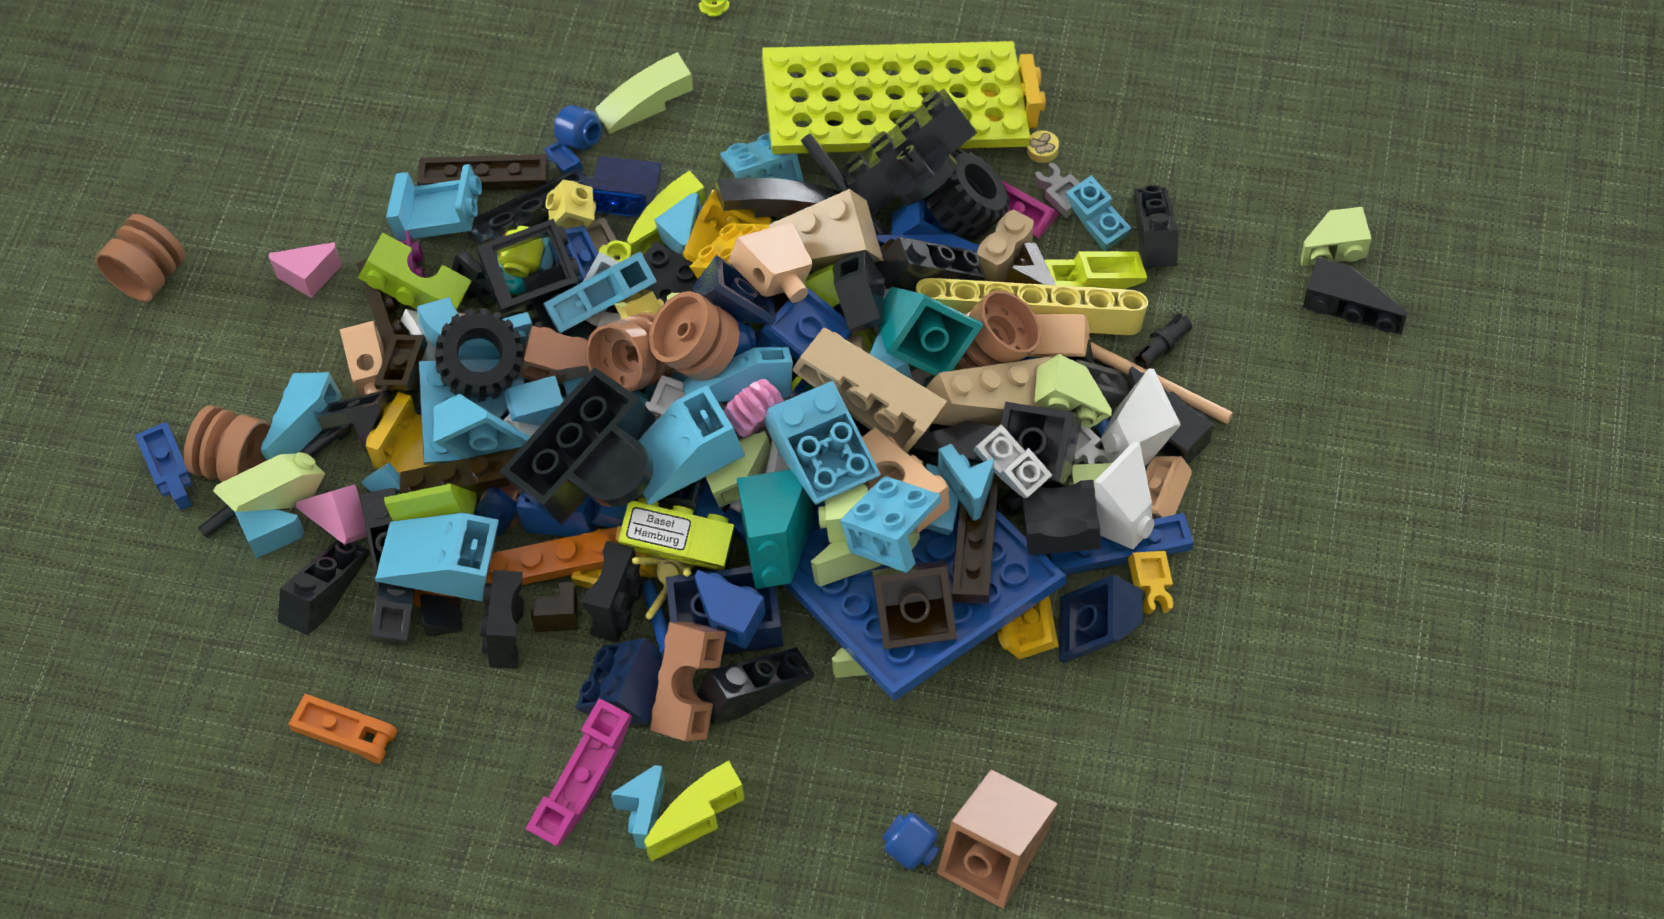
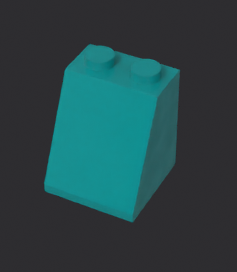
[878,287,983,376]
[737,469,814,589]

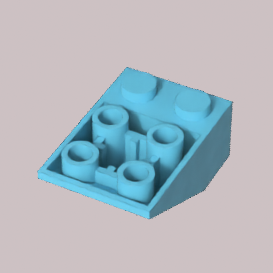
[764,381,881,505]
[639,385,745,505]
[375,513,499,601]

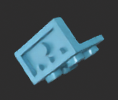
[720,133,804,182]
[840,476,941,573]

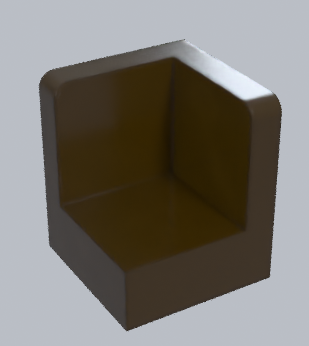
[531,582,578,632]

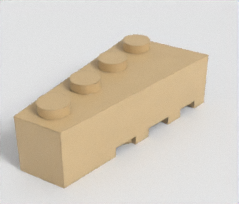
[769,189,883,272]
[792,327,947,453]
[925,356,1051,426]

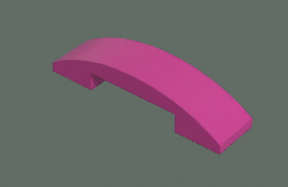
[526,698,632,847]

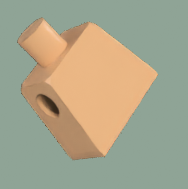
[729,223,812,303]
[340,321,393,396]

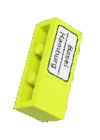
[618,497,734,571]

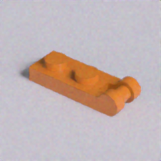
[288,694,398,764]

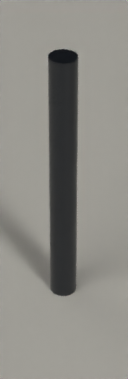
[801,133,889,235]

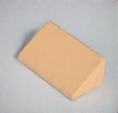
[1027,314,1090,357]
[1146,456,1192,519]

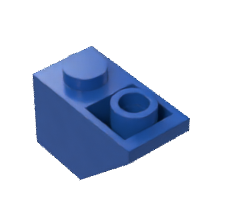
[695,570,766,649]

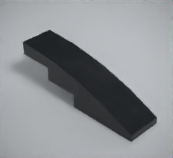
[715,178,840,218]

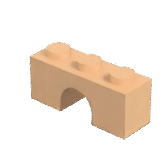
[862,428,950,533]

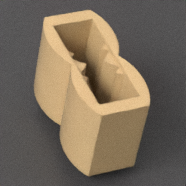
[977,210,1033,282]

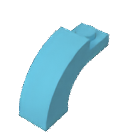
[417,297,532,360]

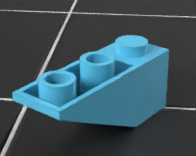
[683,347,793,402]
[261,372,342,460]

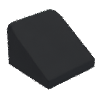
[420,594,463,637]

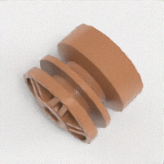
[95,214,186,302]
[958,291,1041,369]
[586,312,675,393]
[184,405,270,482]

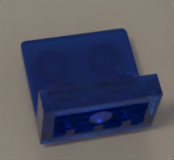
[582,156,662,217]

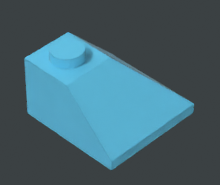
[434,394,530,459]

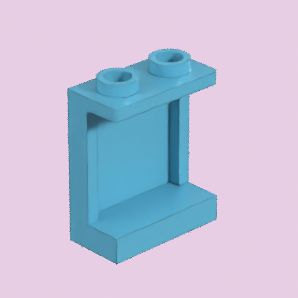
[386,164,482,240]

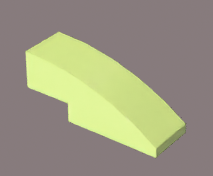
[595,52,693,134]

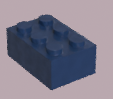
[665,566,783,654]

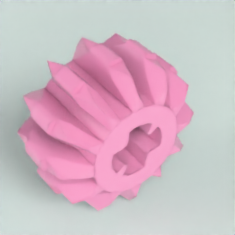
[724,379,784,437]

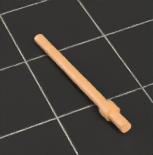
[1088,337,1233,425]

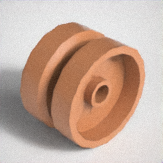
[649,291,740,381]

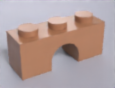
[650,622,726,741]

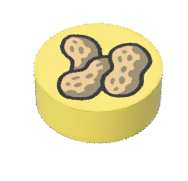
[1026,131,1059,163]

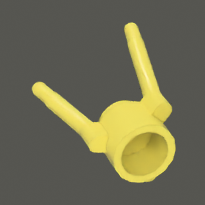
[632,556,694,620]

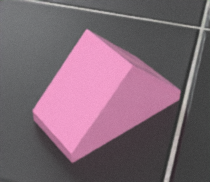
[269,242,342,298]
[295,484,368,545]

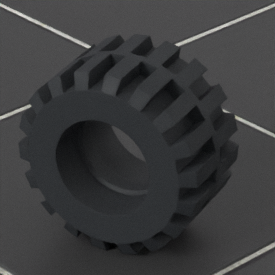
[924,149,1010,240]
[435,308,524,402]

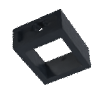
[477,219,581,314]

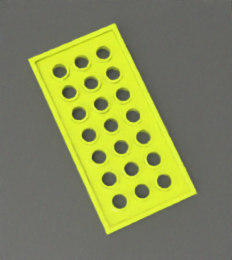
[762,41,1030,154]

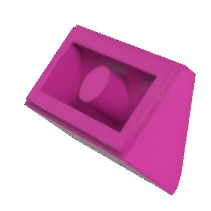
[1002,181,1059,239]

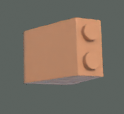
[937,769,1058,908]

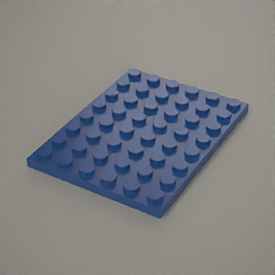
[723,499,1066,701]

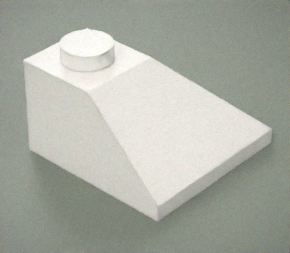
[1100,369,1181,466]
[1095,441,1154,549]

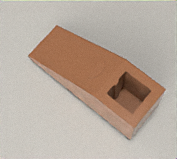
[518,326,589,384]

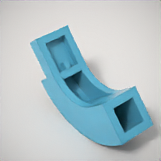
[543,251,657,333]

